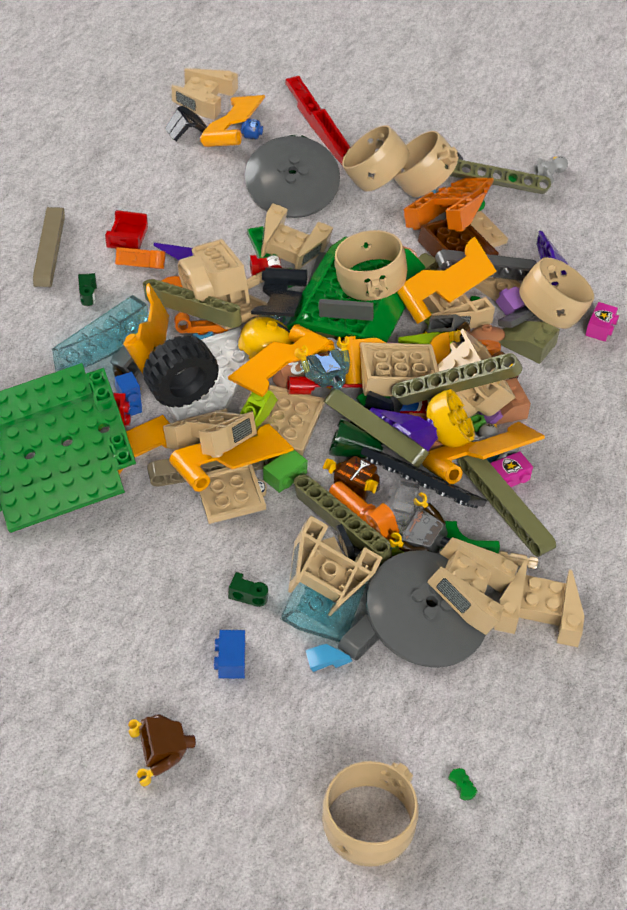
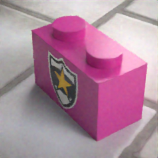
[585,302,619,342]
[490,451,533,488]

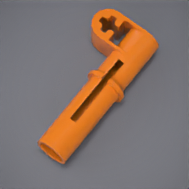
[329,481,399,541]

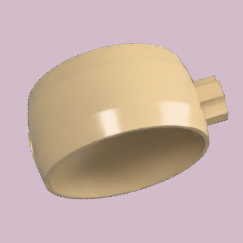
[342,125,410,192]
[394,131,458,197]
[335,230,407,301]
[519,258,594,329]
[322,761,419,867]

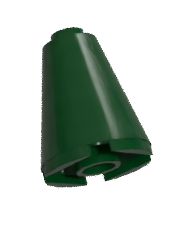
[329,419,384,459]

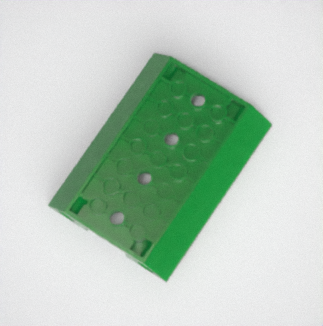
[284,236,426,343]

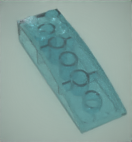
[52,295,149,372]

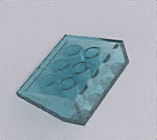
[280,582,366,642]

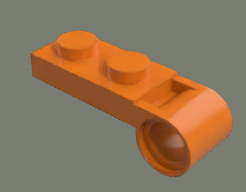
[115,247,166,269]
[174,312,228,335]

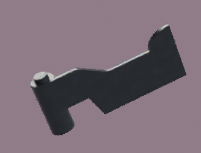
[251,267,308,317]

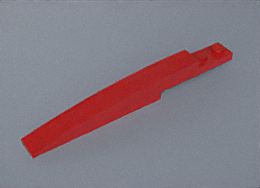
[285,76,351,165]

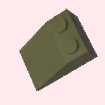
[499,321,560,364]

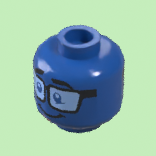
[241,119,263,140]

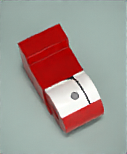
[250,255,282,276]

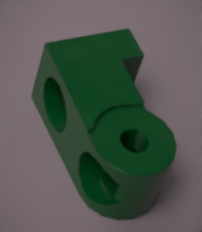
[78,273,97,306]
[228,572,269,607]

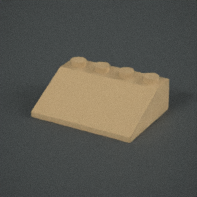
[360,342,440,396]

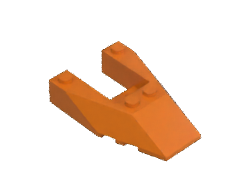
[403,178,493,232]

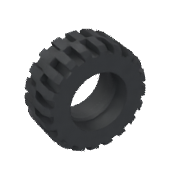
[143,335,219,407]

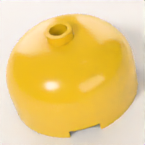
[238,317,293,359]
[426,389,475,448]

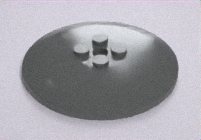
[245,136,340,218]
[366,551,486,668]

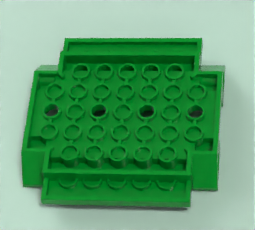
[0,363,136,533]

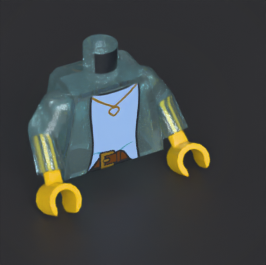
[295,336,350,390]

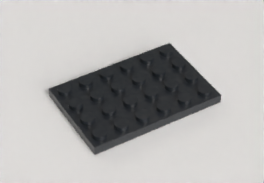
[361,447,487,508]

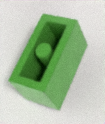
[263,450,308,493]

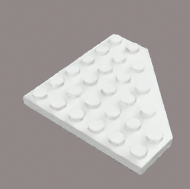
[166,327,250,421]

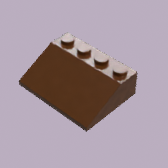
[418,219,499,257]

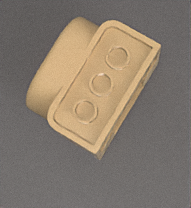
[178,239,250,304]
[429,329,515,418]

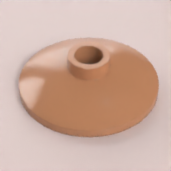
[470,324,505,342]

